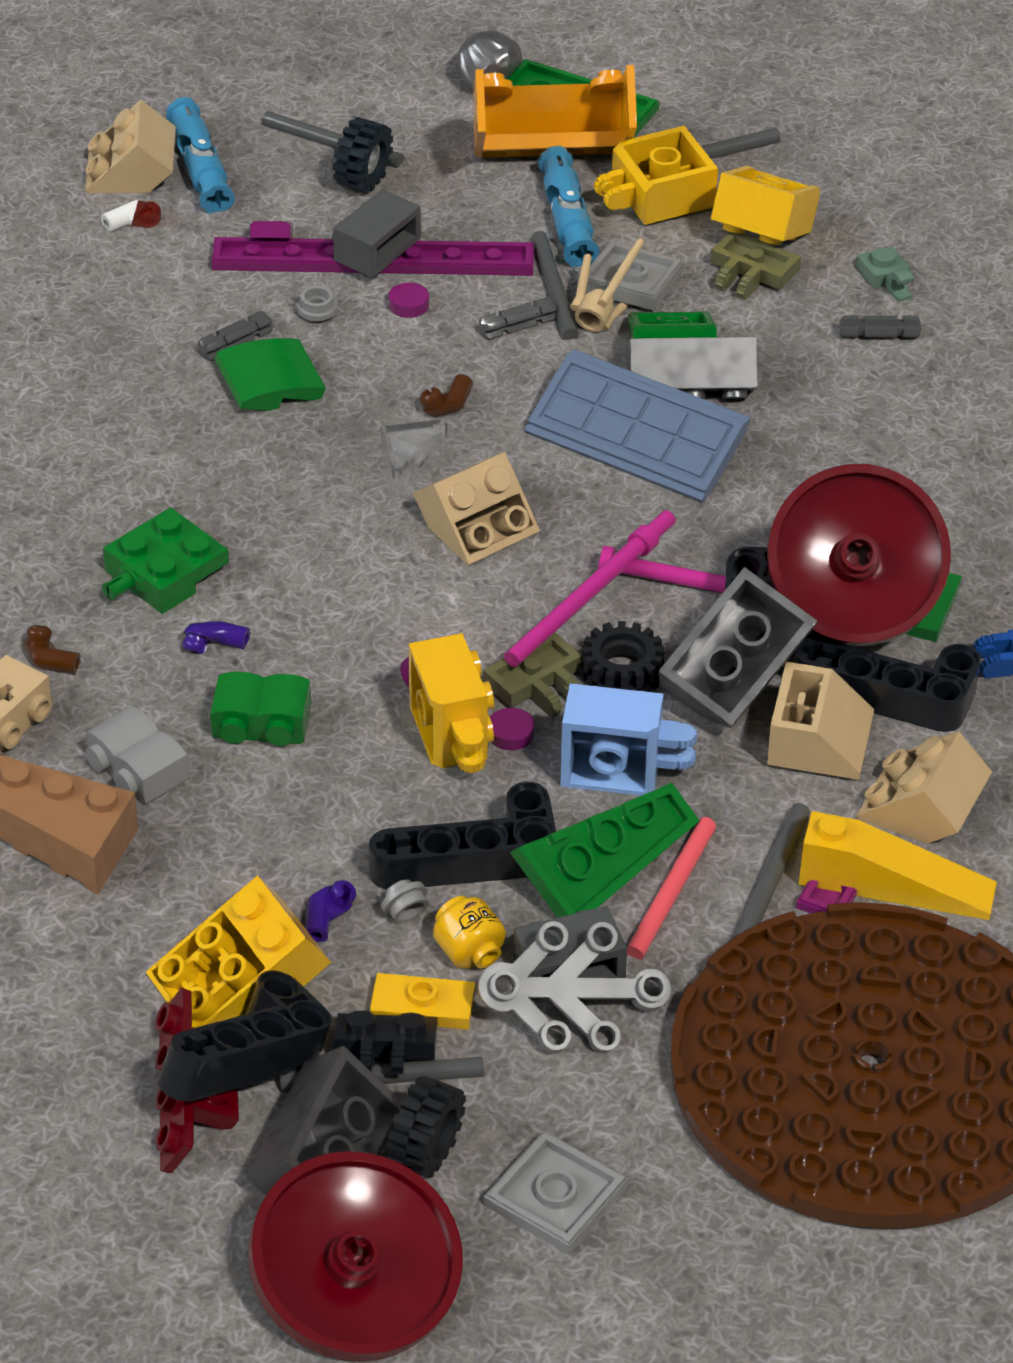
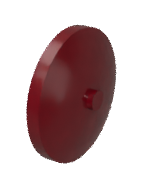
[767,464,951,646]
[248,1151,463,1361]

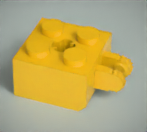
[593,125,718,225]
[711,166,820,245]
[409,633,494,774]

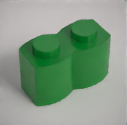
[210,671,312,746]

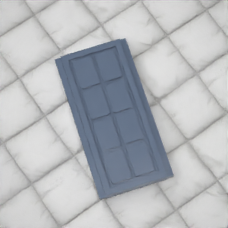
[524,349,751,503]

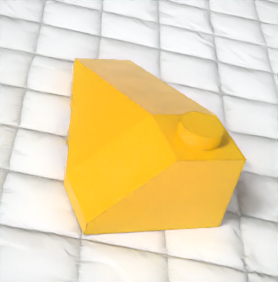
[798,811,997,920]

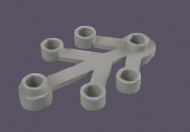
[478,921,671,1053]

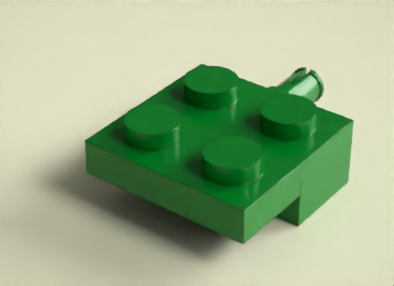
[102,507,229,614]

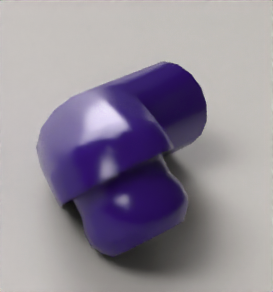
[182,621,251,654]
[305,880,356,942]

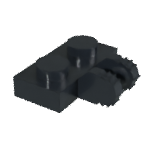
[333,1011,438,1075]

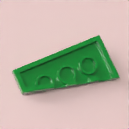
[510,783,700,918]

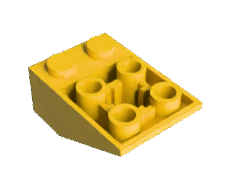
[146,875,332,1028]

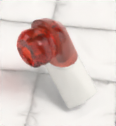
[101,200,161,232]

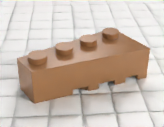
[0,755,138,895]

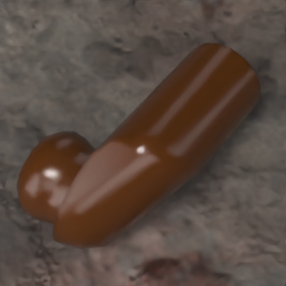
[420,374,473,417]
[24,625,81,675]

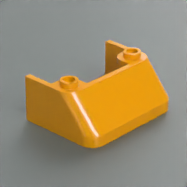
[473,65,637,158]

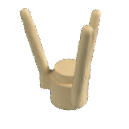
[570,238,644,332]

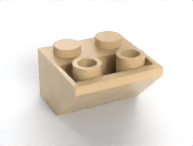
[85,100,176,193]
[412,452,540,565]
[767,662,874,780]
[856,731,992,844]

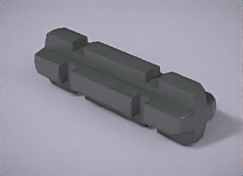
[479,297,557,340]
[198,311,273,361]
[840,315,921,338]

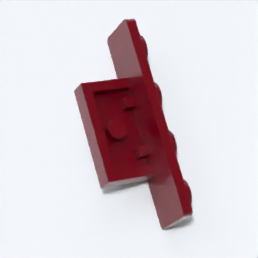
[155,988,239,1173]

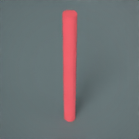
[627,817,716,960]

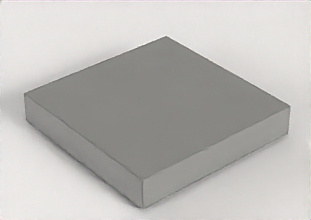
[586,241,684,311]
[483,1130,629,1255]

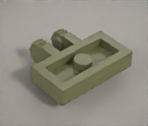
[711,232,801,300]
[483,633,582,718]

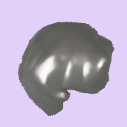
[453,31,522,93]

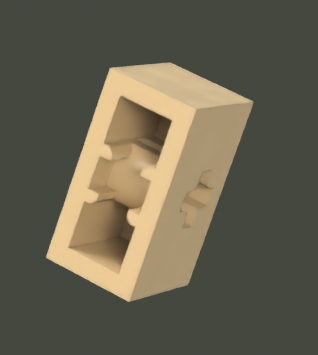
[0,655,52,754]

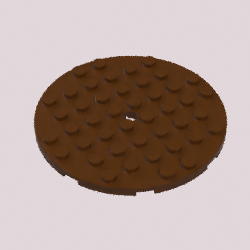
[670,902,1013,1229]

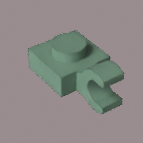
[856,246,914,302]

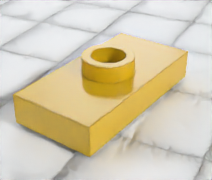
[370,973,475,1030]

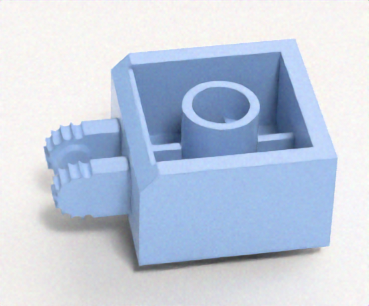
[560,683,697,795]

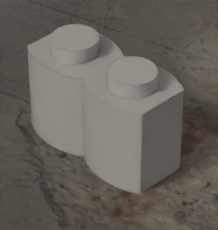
[85,706,190,804]

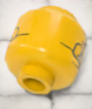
[433,896,506,969]

